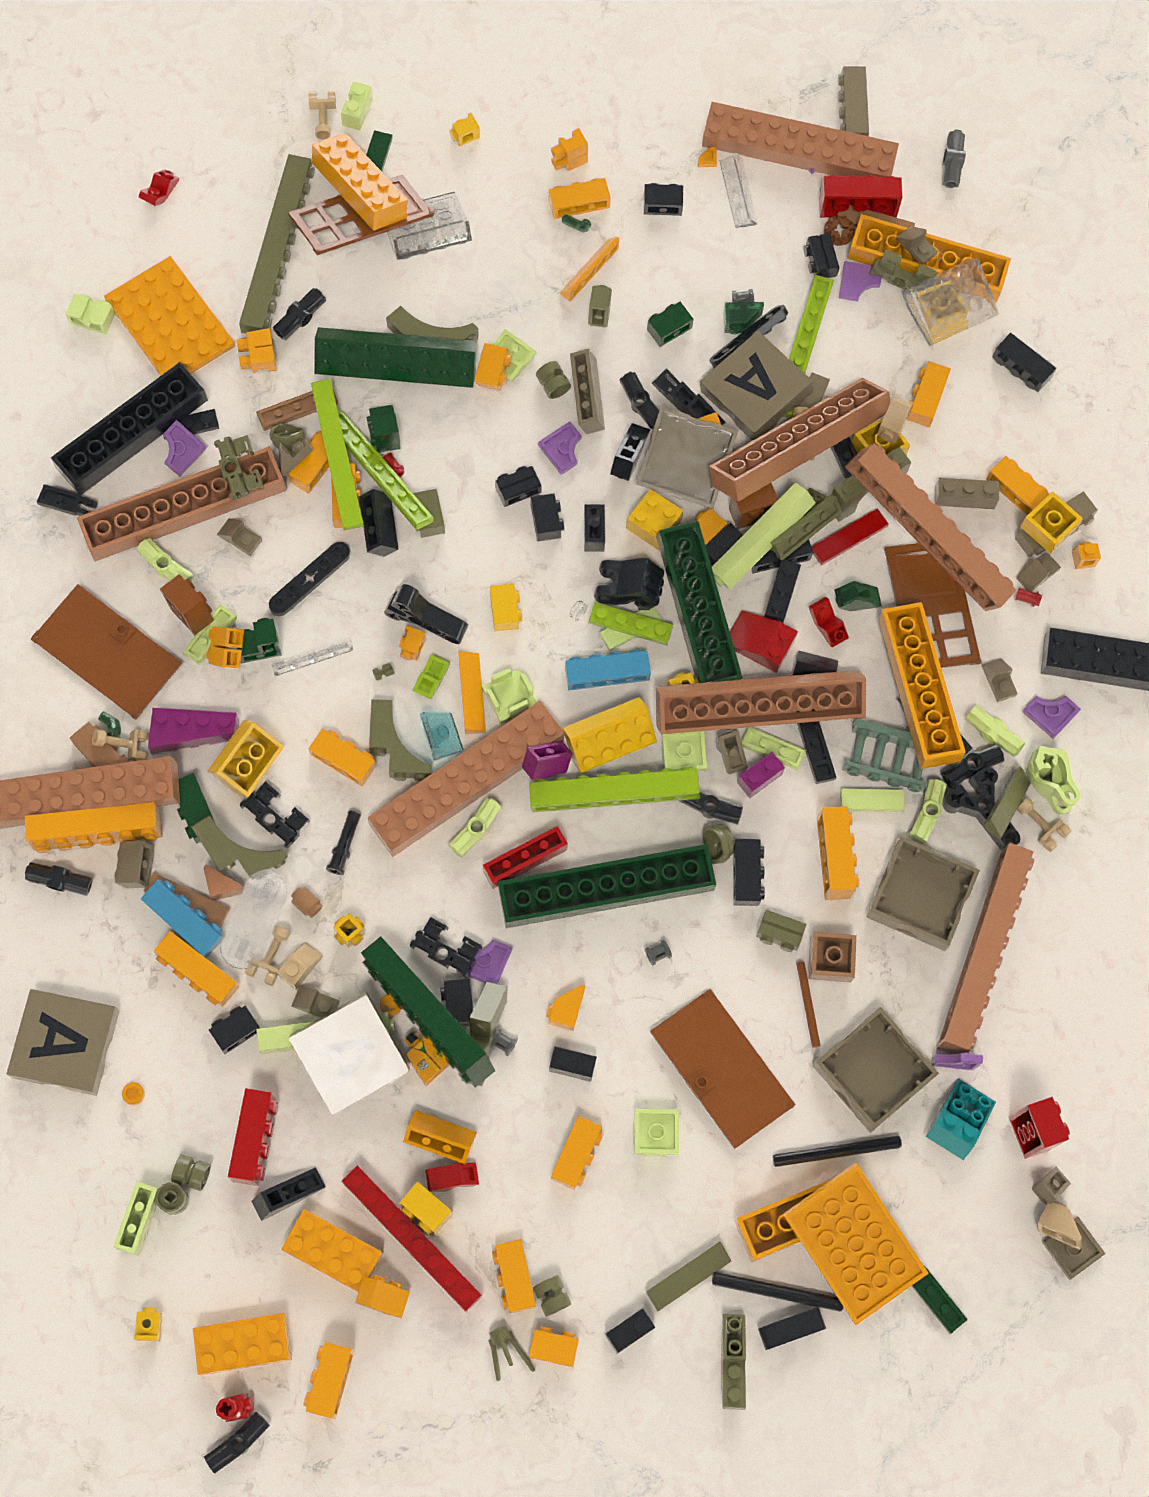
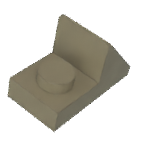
[896,226,938,265]
[279,438,313,477]
[217,518,262,556]
[1016,553,1061,592]
[982,658,1018,702]
[716,729,748,775]
[291,986,340,1018]
[1032,1167,1071,1205]

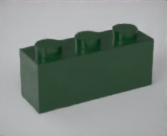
[177,773,216,844]

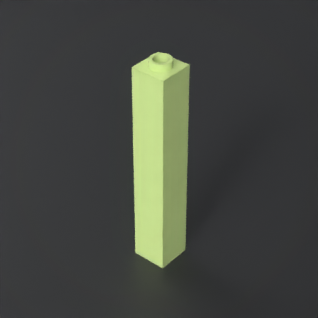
[712,483,816,589]
[257,1012,394,1054]

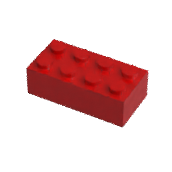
[819,175,903,218]
[228,1088,278,1186]
[1009,1096,1070,1159]

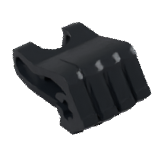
[594,558,664,610]

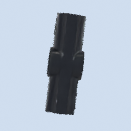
[273,288,326,340]

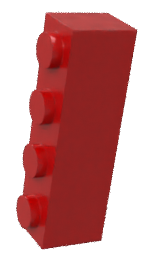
[483,826,568,889]

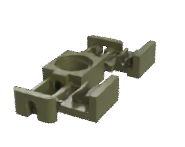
[869,249,936,292]
[214,435,265,500]

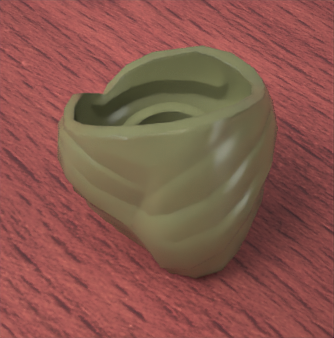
[269,424,305,451]
[703,824,734,864]

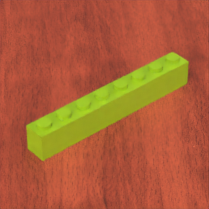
[529,767,700,812]

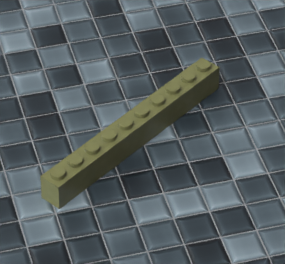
[239,154,315,334]

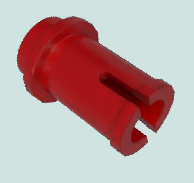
[382,453,405,477]
[1015,587,1042,607]

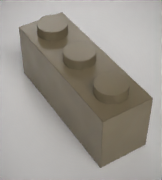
[935,478,999,509]

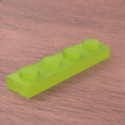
[589,602,673,646]

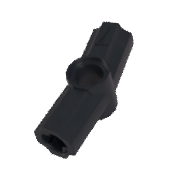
[619,372,659,429]
[941,745,1005,789]
[679,791,743,825]
[25,862,93,896]
[204,1411,270,1474]

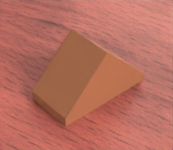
[203,865,244,901]

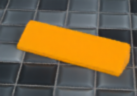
[560,237,620,301]
[458,651,486,734]

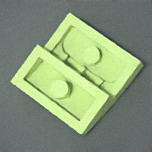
[491,329,537,382]

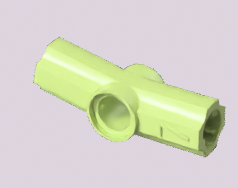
[137,538,194,582]
[965,705,1025,757]
[909,779,947,843]
[448,797,502,858]

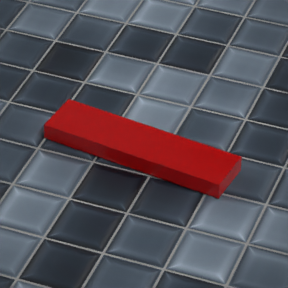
[812,508,889,566]

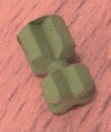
[372,663,395,681]

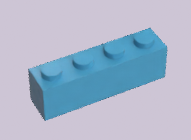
[565,649,651,691]
[141,880,225,957]

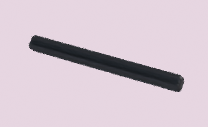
[772,1136,902,1167]
[712,1272,843,1312]

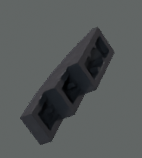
[652,368,726,425]

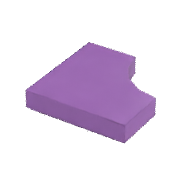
[839,261,882,302]
[163,420,207,477]
[538,422,582,475]
[1022,695,1081,739]
[456,940,513,984]
[931,1053,983,1071]

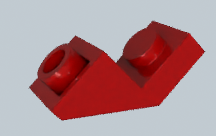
[138,169,180,206]
[808,597,849,648]
[425,1163,479,1192]

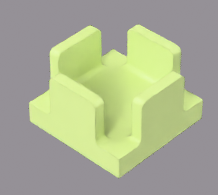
[482,668,537,724]
[662,731,707,771]
[633,1109,679,1157]

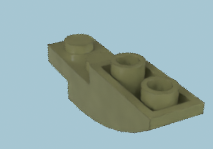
[721,1314,746,1410]

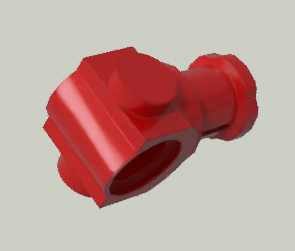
[216,1393,254,1422]

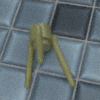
[488,1326,535,1381]

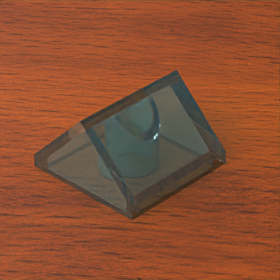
[420,712,464,761]

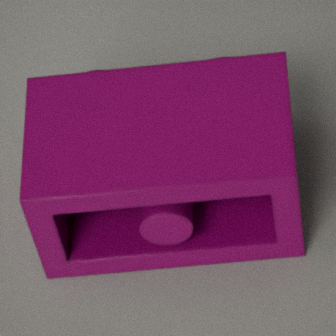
[522,741,573,780]
[737,752,785,798]

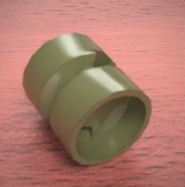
[536,361,571,399]
[171,1154,211,1191]
[155,1183,189,1215]
[533,1275,572,1317]

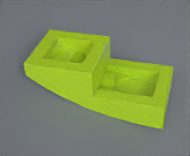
[412,654,450,699]

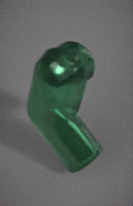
[562,214,591,233]
[98,711,121,738]

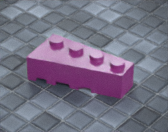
[148,707,239,755]

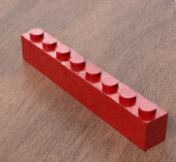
[341,1165,482,1313]

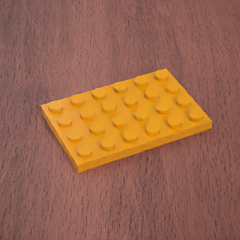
[104,256,236,376]
[782,1163,929,1325]

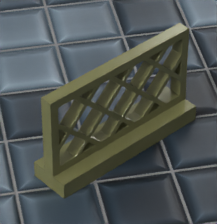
[770,488,843,560]

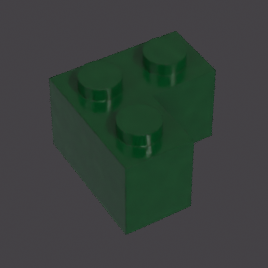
[366,405,401,453]
[237,618,282,664]

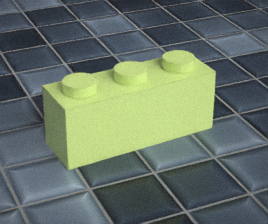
[113,1181,158,1256]

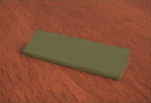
[983,766,1031,839]
[645,1242,731,1311]

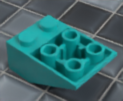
[926,1079,996,1160]

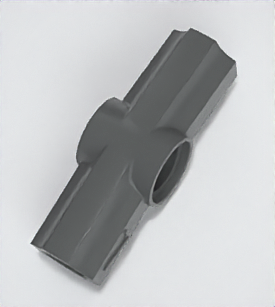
[942,129,966,188]

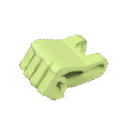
[1026,746,1080,815]

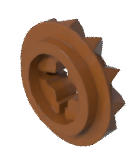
[824,215,855,246]

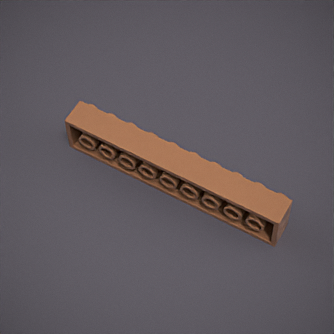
[702,101,899,177]
[709,378,890,501]
[845,443,1017,611]
[77,446,286,562]
[655,670,866,734]
[367,701,565,857]
[0,756,180,829]
[937,843,1035,1054]

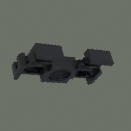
[240,781,310,848]
[410,917,483,978]

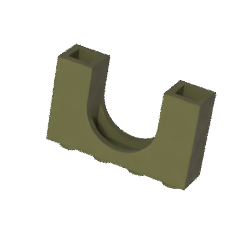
[832,447,912,522]

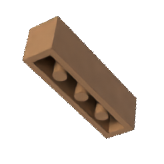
[69,722,130,767]

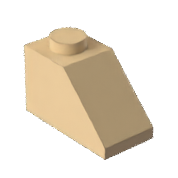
[877,396,912,444]
[277,943,323,990]
[1038,1202,1082,1250]

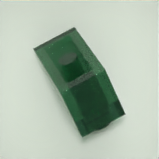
[723,302,764,335]
[834,581,882,611]

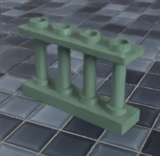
[842,718,927,792]

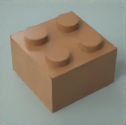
[808,932,857,983]

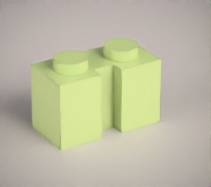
[341,81,373,131]
[66,294,115,334]

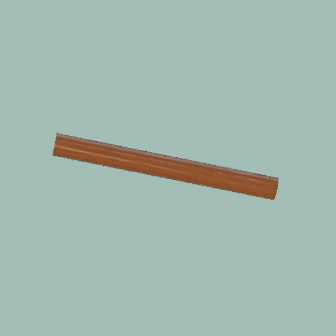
[796,962,821,1048]

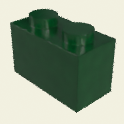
[647,301,694,347]

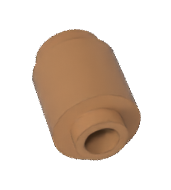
[291,887,323,918]

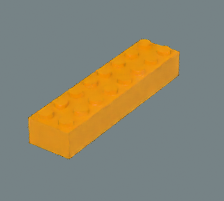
[847,214,1011,303]
[878,602,966,769]

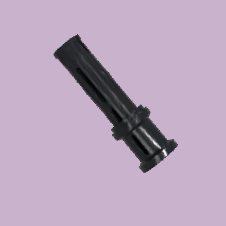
[326,811,361,875]

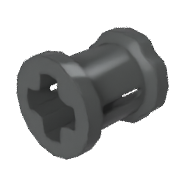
[732,289,754,308]
[645,940,672,966]
[492,1029,518,1056]

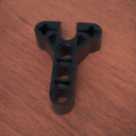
[384,584,468,645]
[943,767,1020,851]

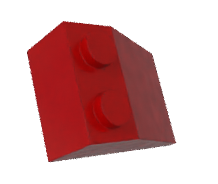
[730,610,799,673]

